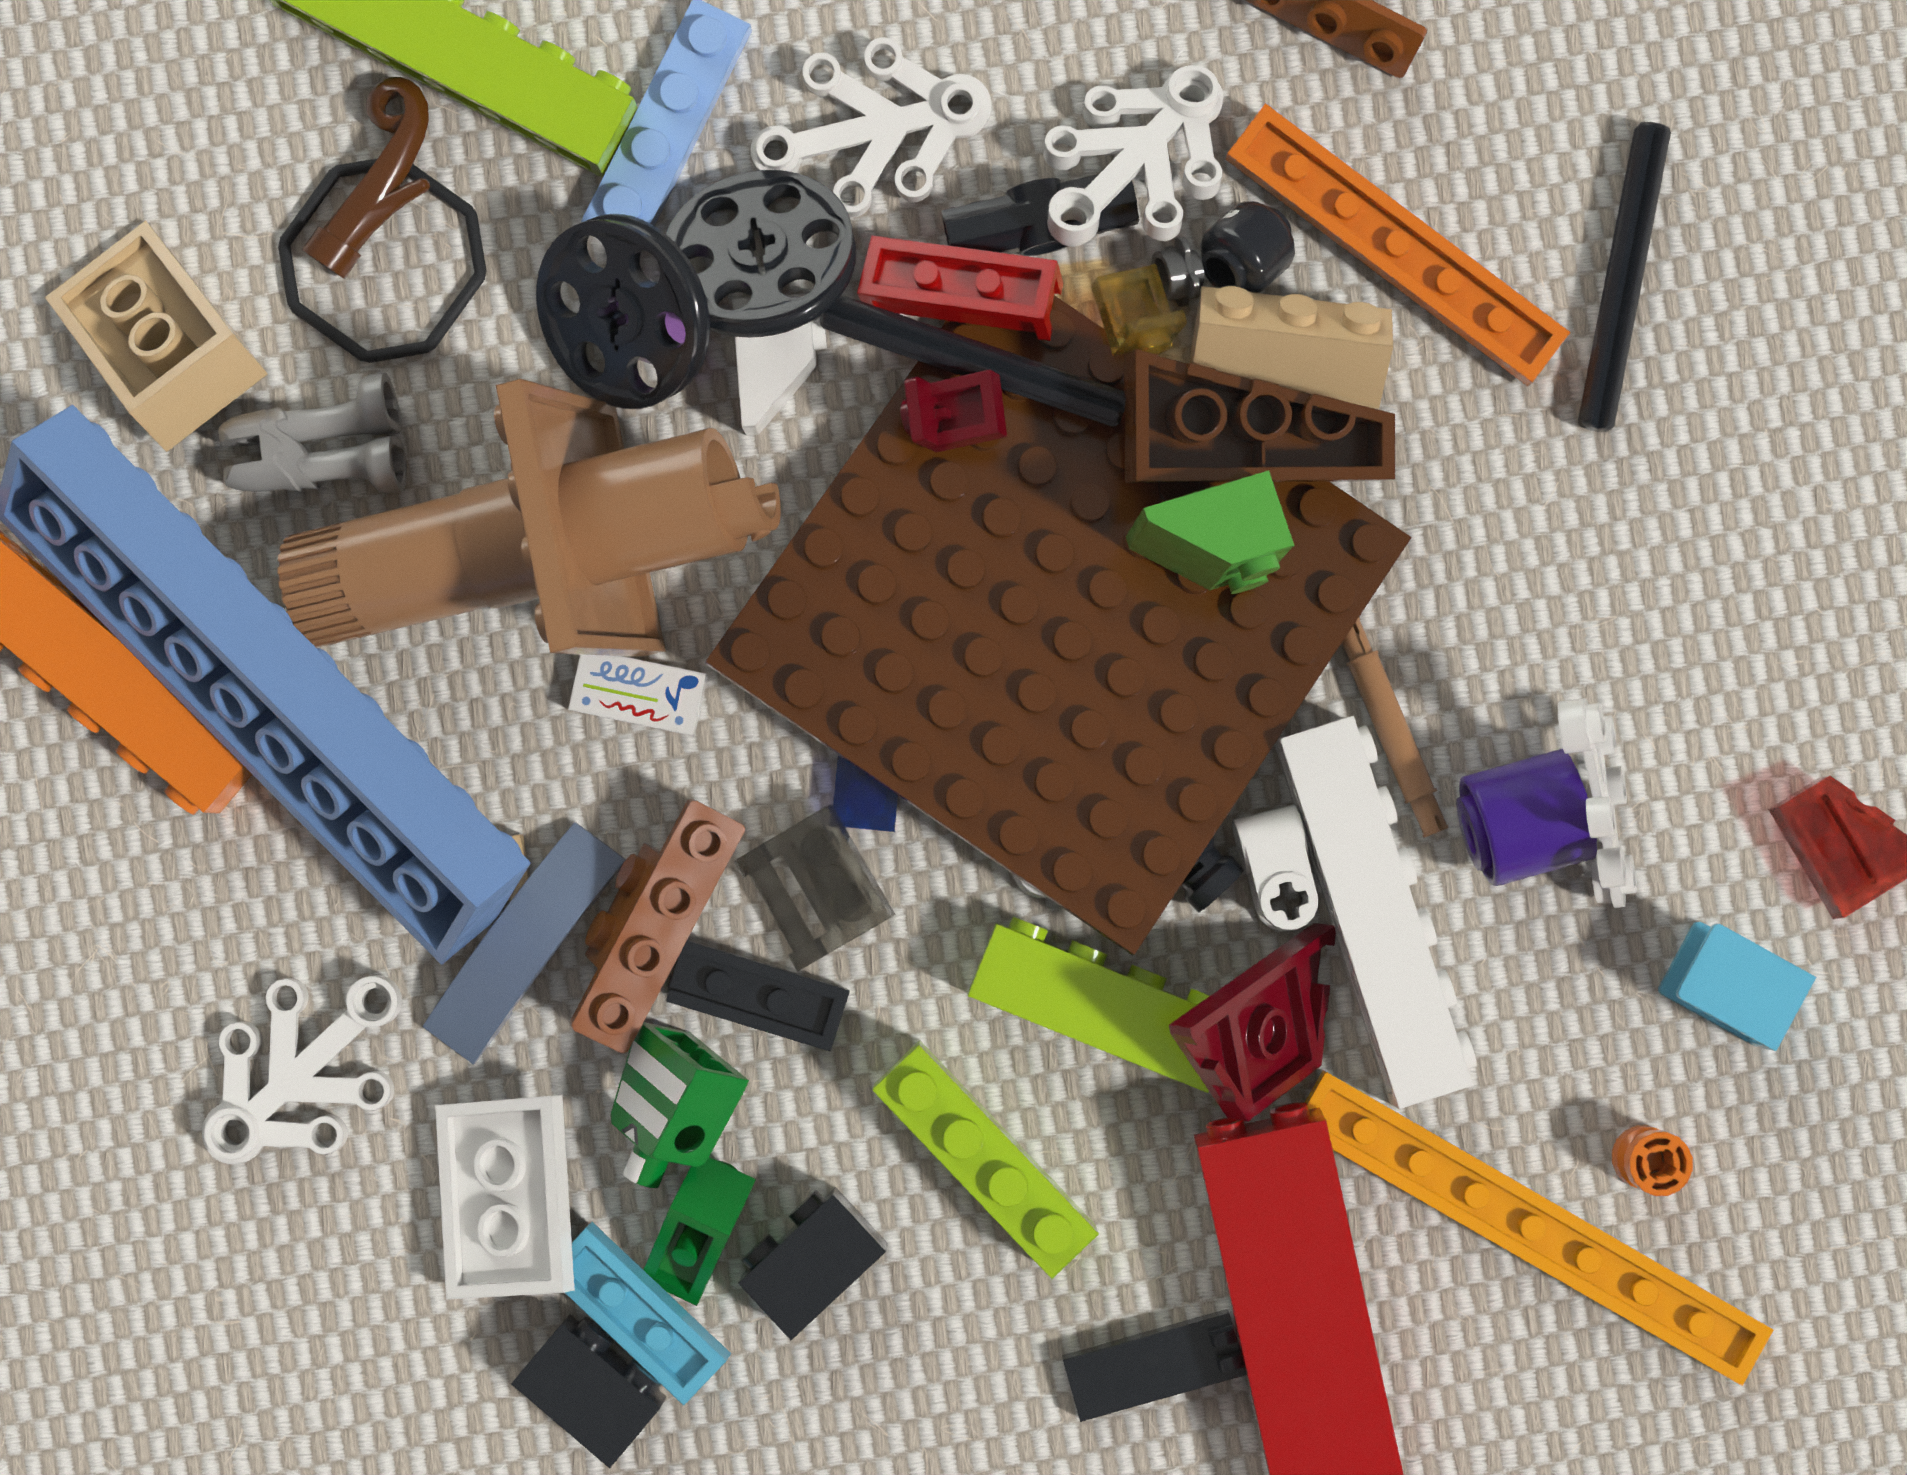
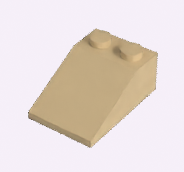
[45,220,268,452]

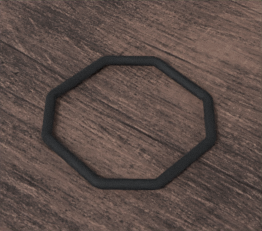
[278,158,487,363]

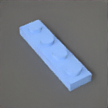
[581,0,752,226]

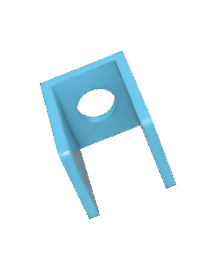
[1658,922,1816,1051]

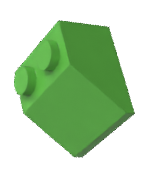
[1126,470,1294,594]

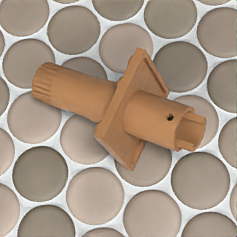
[277,379,781,657]

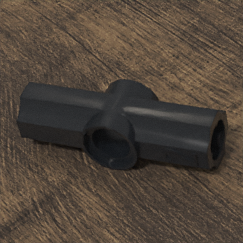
[941,174,1140,256]

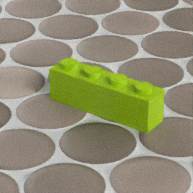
[967,916,1210,1093]
[872,1040,1099,1279]

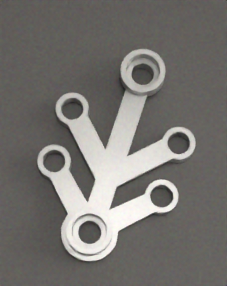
[751,37,992,217]
[1043,65,1224,247]
[1558,698,1637,908]
[202,975,402,1165]

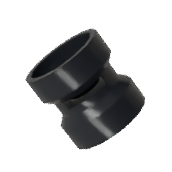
[1181,837,1244,913]

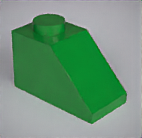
[643,1157,756,1306]

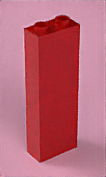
[1194,1102,1404,1475]

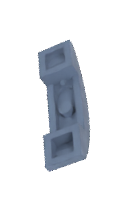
[422,822,626,1065]

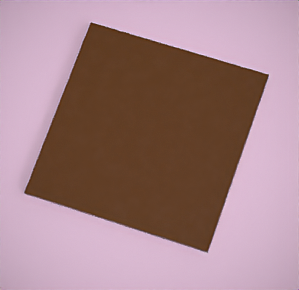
[705,295,1412,956]

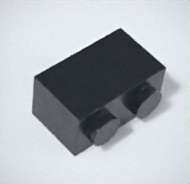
[738,1187,888,1340]
[511,1314,667,1468]

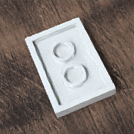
[435,1095,575,1300]

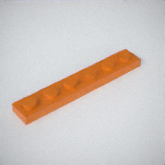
[1225,103,1570,387]

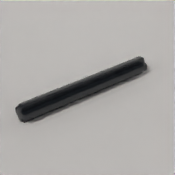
[1578,122,1671,432]
[820,295,1125,427]

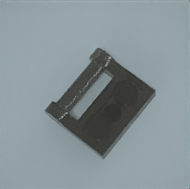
[733,804,896,972]

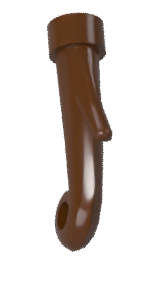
[302,77,430,279]

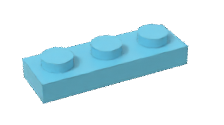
[565,1222,732,1406]

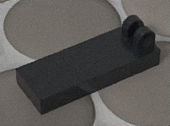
[664,939,850,1052]
[1062,1309,1247,1422]

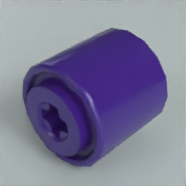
[1456,749,1597,886]

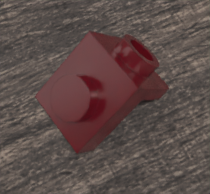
[900,369,1007,453]

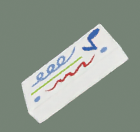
[568,654,708,737]

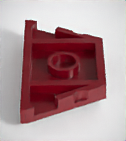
[1169,923,1336,1121]

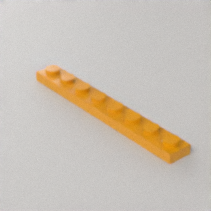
[1304,1070,1774,1386]

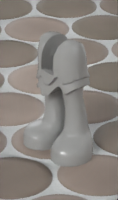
[218,373,407,494]

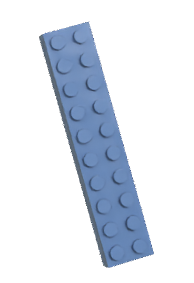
[0,405,531,965]

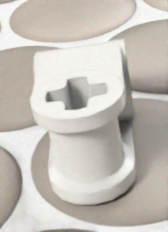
[1232,805,1318,931]

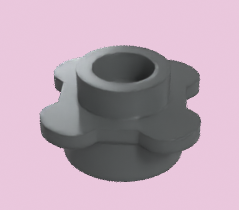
[1151,237,1204,307]

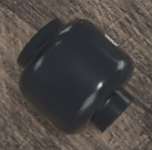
[1200,201,1295,293]

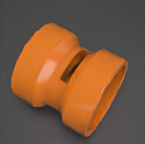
[1612,1125,1693,1196]

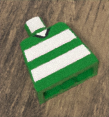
[610,1022,749,1188]

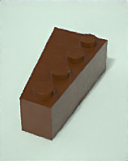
[1124,349,1395,483]

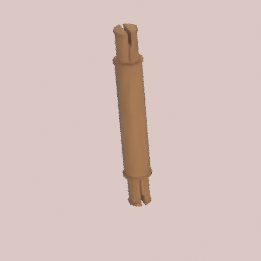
[1342,617,1449,838]

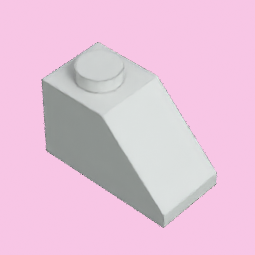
[732,293,827,436]

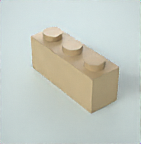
[1190,286,1393,409]

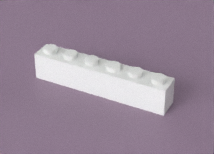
[1274,715,1477,1109]

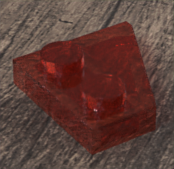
[1768,775,1907,920]

